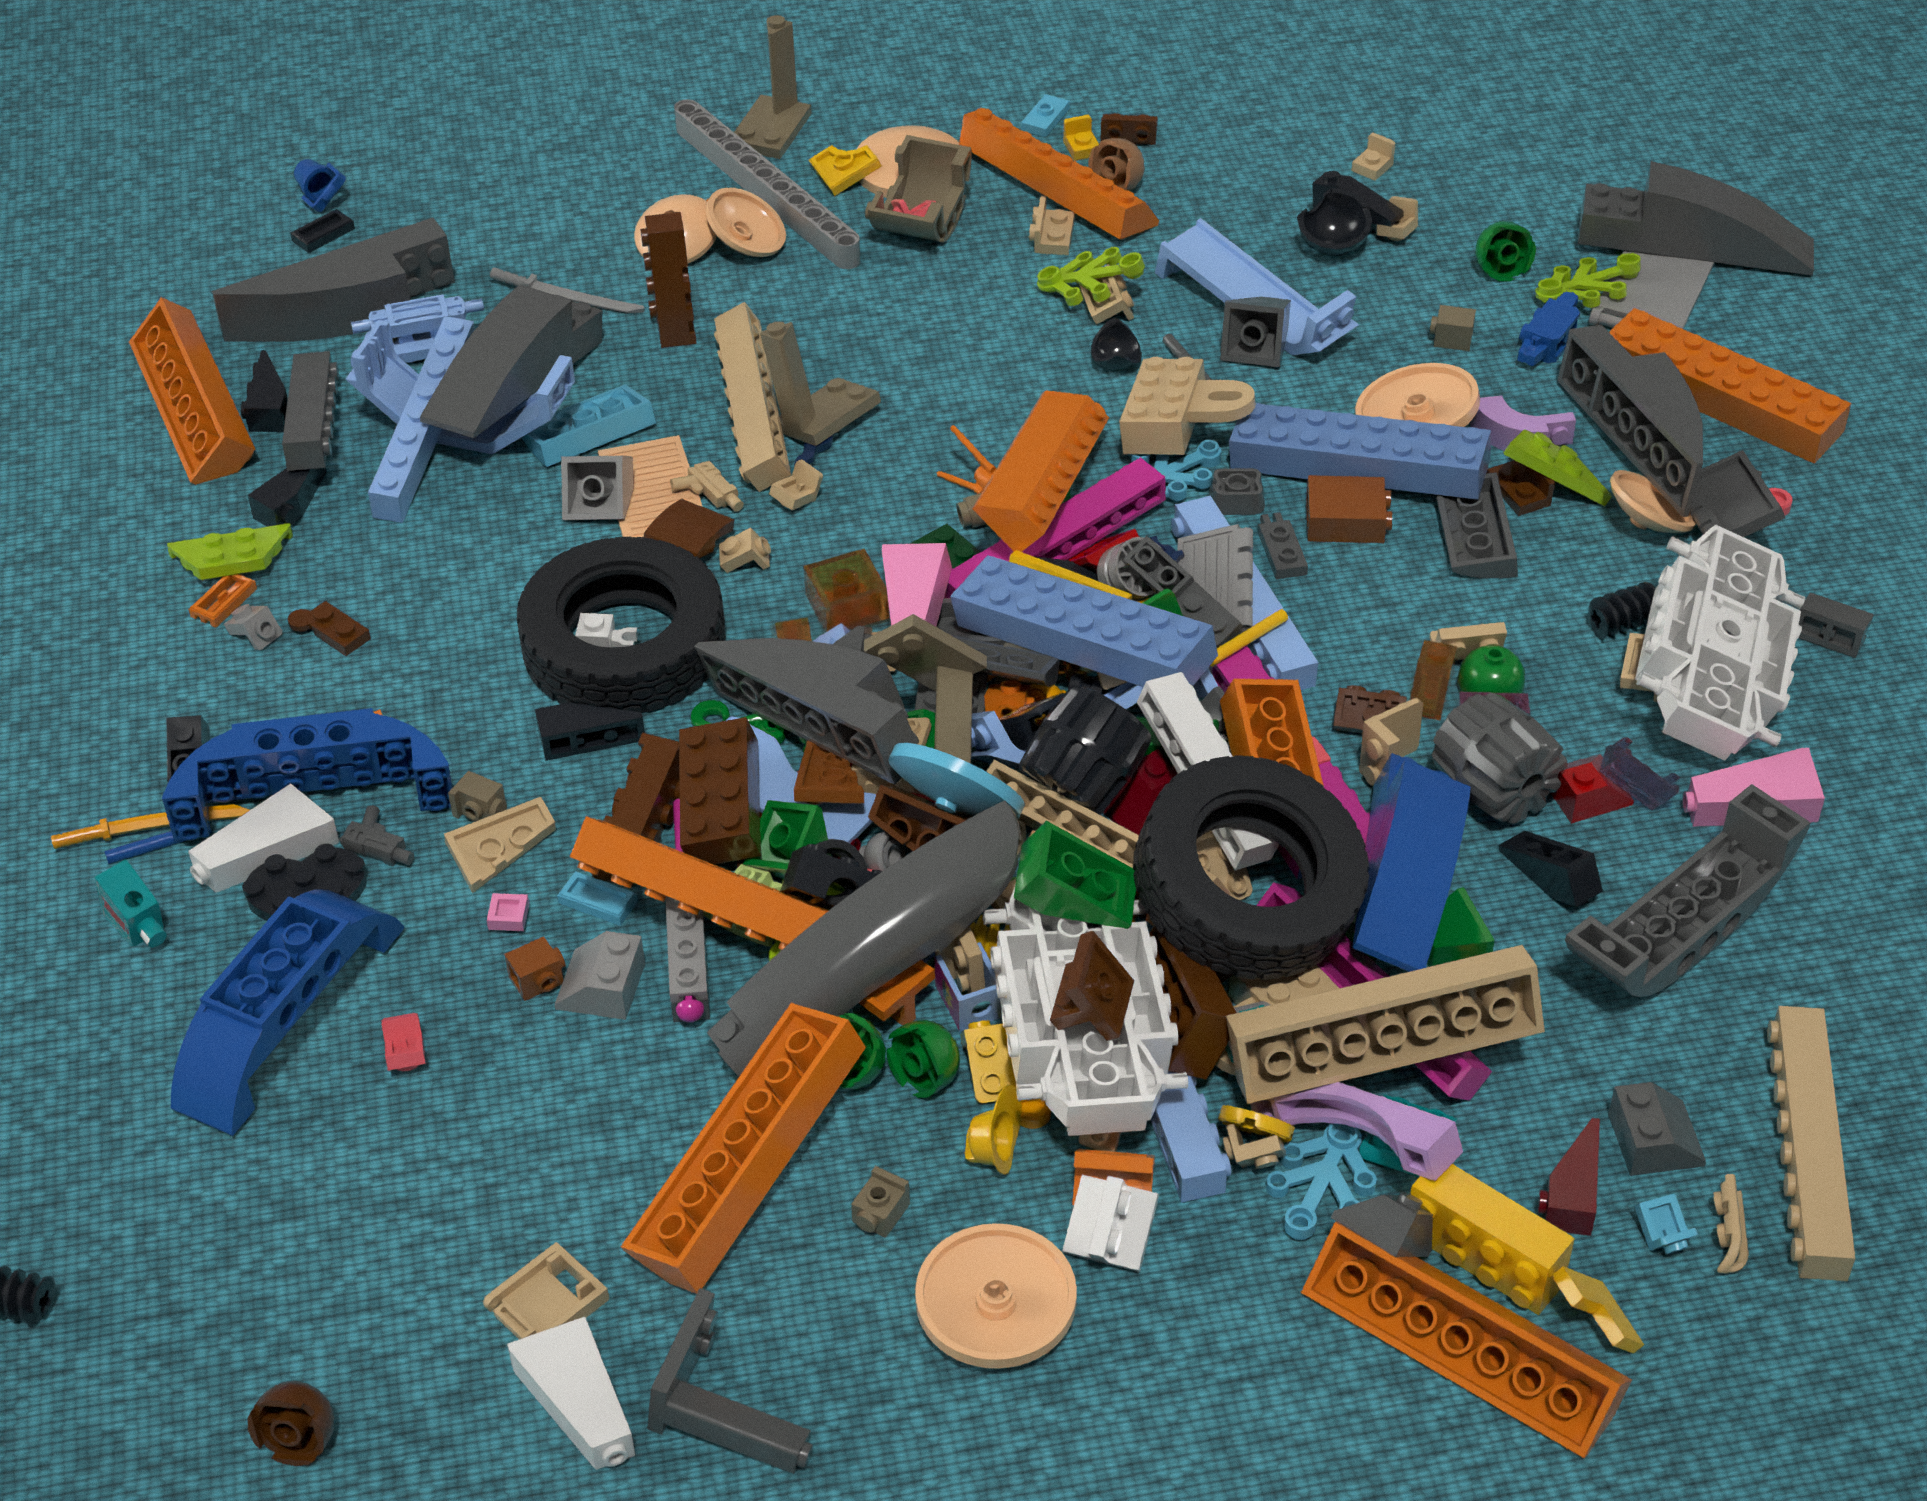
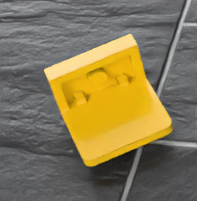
[960,1020,1016,1104]

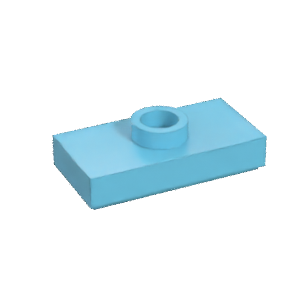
[1021,94,1070,137]

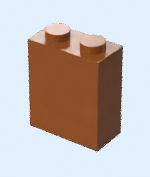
[1306,475,1392,543]

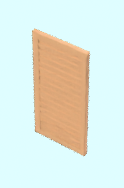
[598,435,703,538]

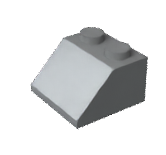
[561,456,633,520]
[555,931,645,1020]

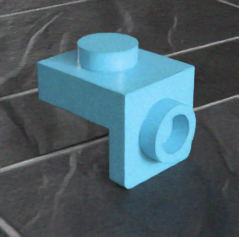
[1634,1193,1698,1254]

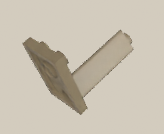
[734,15,812,159]
[760,321,881,446]
[864,614,987,764]

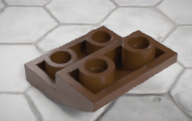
[643,499,735,559]

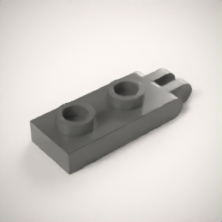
[1257,512,1308,580]

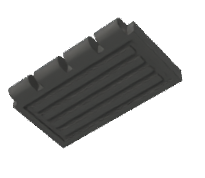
[1689,450,1785,537]

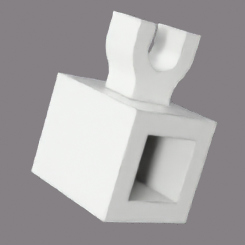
[575,613,638,647]

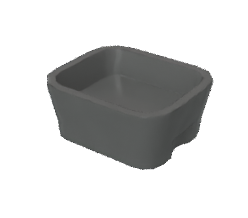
[1209,468,1265,515]

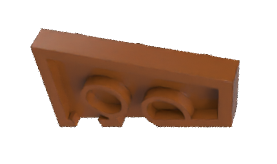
[794,740,864,805]

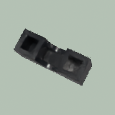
[780,844,882,904]

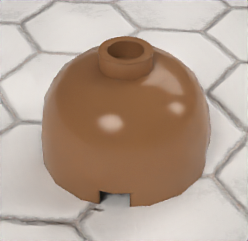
[1088,138,1145,191]

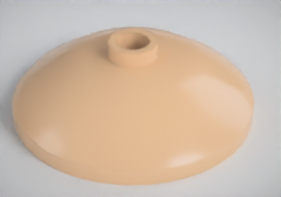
[706,188,786,257]
[634,194,717,264]
[1610,470,1696,533]

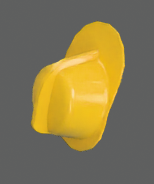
[965,1084,1022,1175]

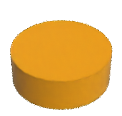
[1020,1099,1051,1129]

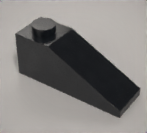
[1312,171,1404,227]
[248,467,327,527]
[535,702,645,761]
[1498,831,1603,907]

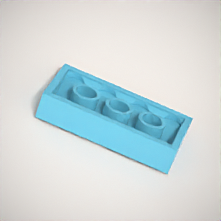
[521,384,656,467]

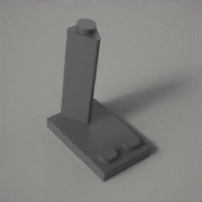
[647,1288,813,1474]

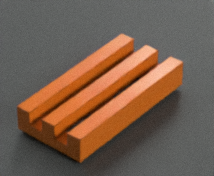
[189,574,257,628]

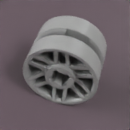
[1097,537,1162,601]

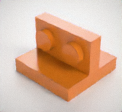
[859,960,935,1025]
[1072,1149,1155,1205]

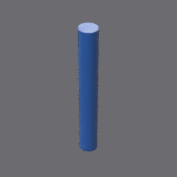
[104,824,212,864]

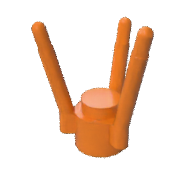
[937,425,996,494]

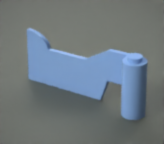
[725,716,876,844]

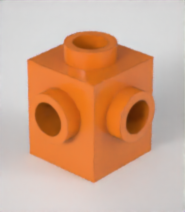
[984,680,1036,718]

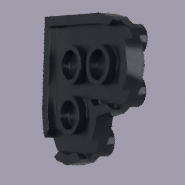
[242,844,367,921]

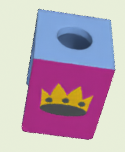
[934,942,1002,1032]

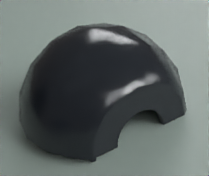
[1297,188,1372,256]

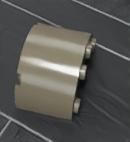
[865,135,971,242]

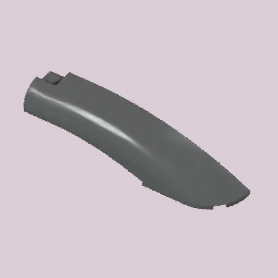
[707,800,1022,1076]

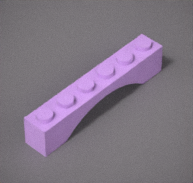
[1250,1082,1463,1181]

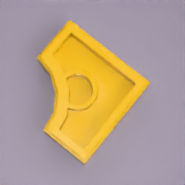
[809,145,882,196]

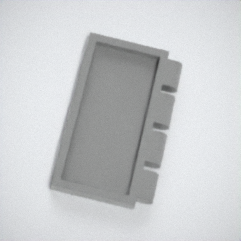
[1177,524,1253,638]

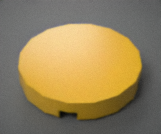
[1218,1105,1295,1143]

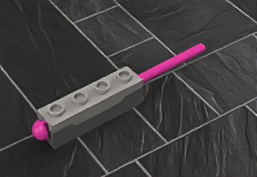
[666,798,710,1023]

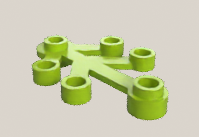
[1037,247,1145,306]
[1535,253,1641,308]

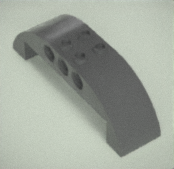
[1565,784,1811,997]

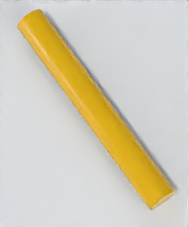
[1210,609,1288,666]

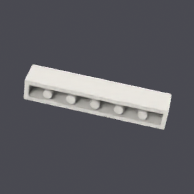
[1137,672,1279,870]

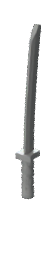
[490,267,644,313]

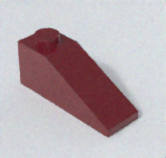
[1537,1118,1600,1236]

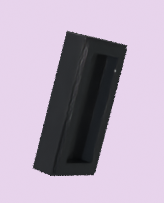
[290,209,355,253]

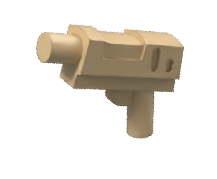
[670,461,744,512]

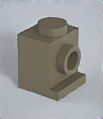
[448,771,507,821]
[851,1166,910,1238]

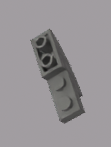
[1123,535,1243,648]

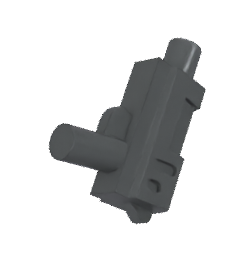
[339,805,414,867]

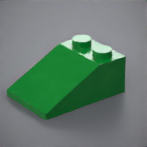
[1014,821,1136,929]

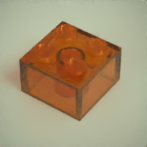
[803,548,889,632]

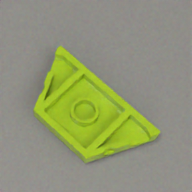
[1503,429,1612,506]
[167,523,293,580]

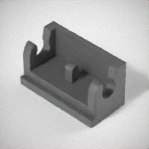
[1799,592,1874,658]

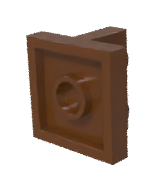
[1050,931,1134,1041]

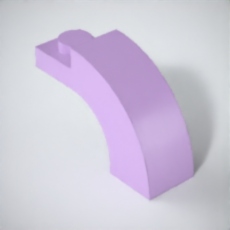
[1469,396,1576,451]

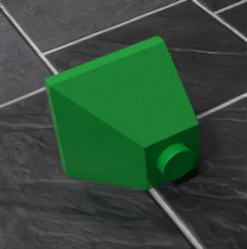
[743,800,831,880]
[1427,887,1495,967]

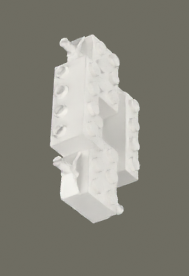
[1635,525,1805,761]
[983,884,1188,1136]

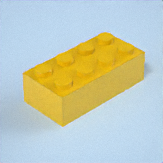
[1411,1164,1575,1315]

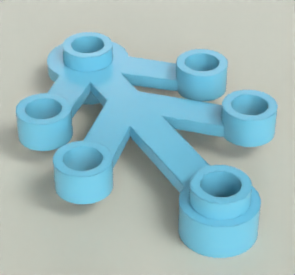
[1131,440,1221,501]
[1266,1123,1377,1241]

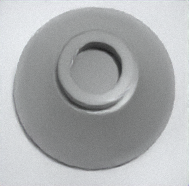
[859,831,906,871]

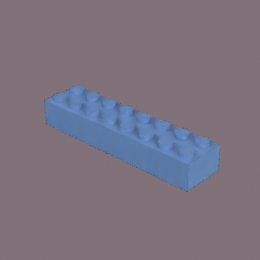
[1229,403,1491,499]
[950,555,1218,687]

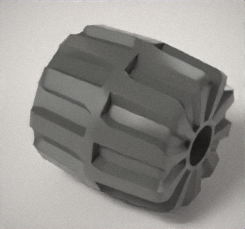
[1432,693,1568,824]

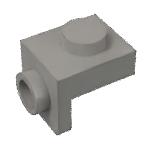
[224,604,282,650]

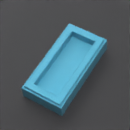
[557,871,638,926]

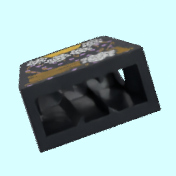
[999,693,1065,750]

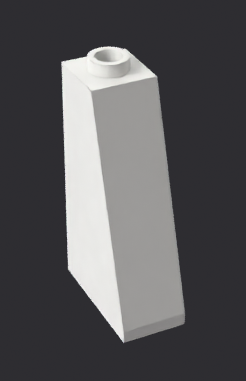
[188,784,339,893]
[507,1317,635,1470]

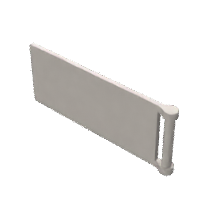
[1589,250,1715,329]

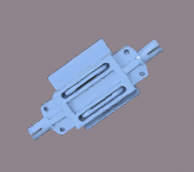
[351,294,484,363]

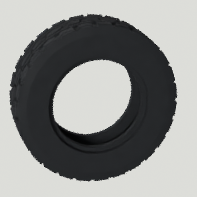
[517,536,726,713]
[1133,755,1369,980]

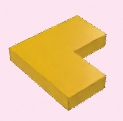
[1553,1266,1644,1353]

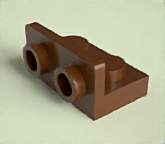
[1101,113,1158,145]
[1486,460,1555,516]
[1333,685,1407,734]

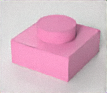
[486,893,529,931]

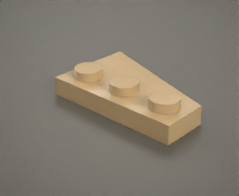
[444,797,556,893]

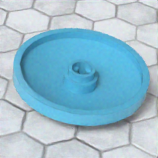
[888,743,1025,820]

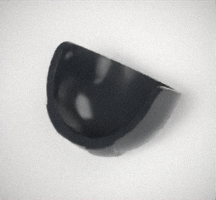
[1091,318,1142,370]

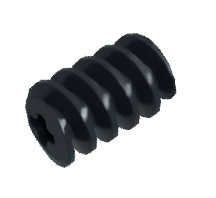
[1588,582,1656,639]
[0,1265,55,1325]

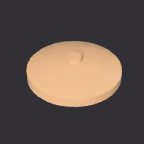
[857,126,959,198]
[1355,363,1480,427]
[915,1224,1077,1369]

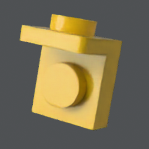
[1063,115,1099,161]

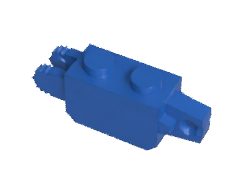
[1517,291,1580,366]

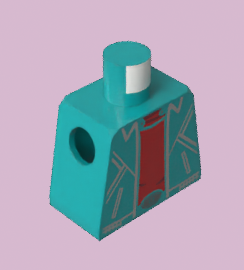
[94,859,167,948]

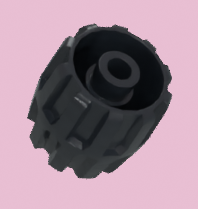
[1019,686,1151,816]

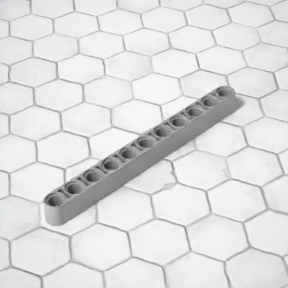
[674,99,861,269]

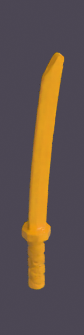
[51,804,250,849]

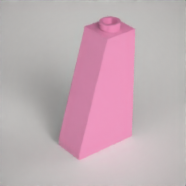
[882,543,952,626]
[1682,748,1825,827]

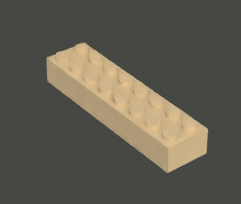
[1226,945,1545,1104]

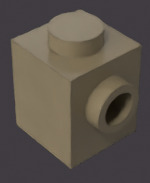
[1429,305,1476,351]

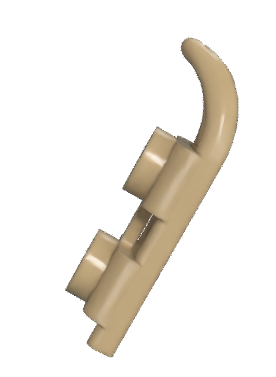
[1714,1174,1749,1274]

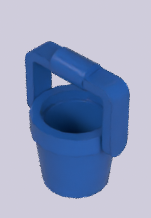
[294,159,346,212]

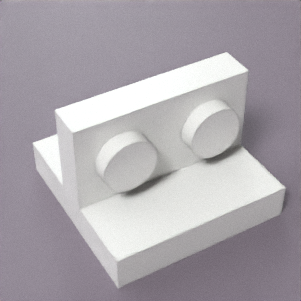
[1062,1175,1159,1272]

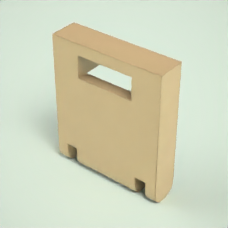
[483,1242,609,1339]

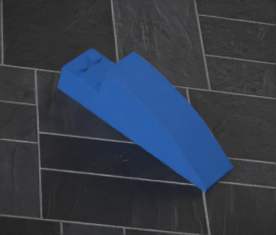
[1353,753,1471,972]

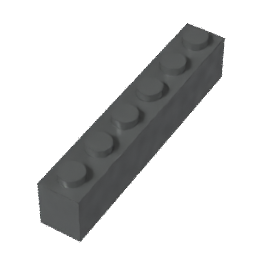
[282,351,339,471]

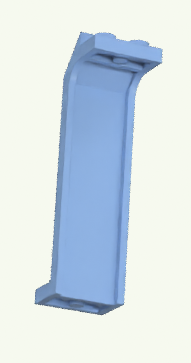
[1155,218,1359,355]
[971,668,1218,769]

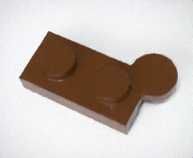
[288,601,371,656]

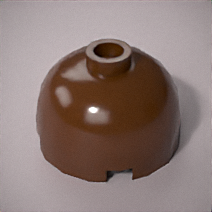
[247,1381,334,1466]

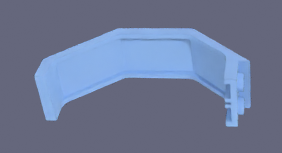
[345,320,575,454]

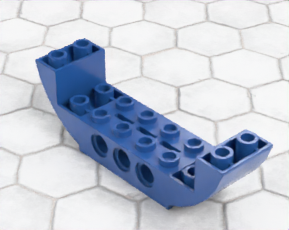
[162,708,452,841]
[170,889,404,1136]

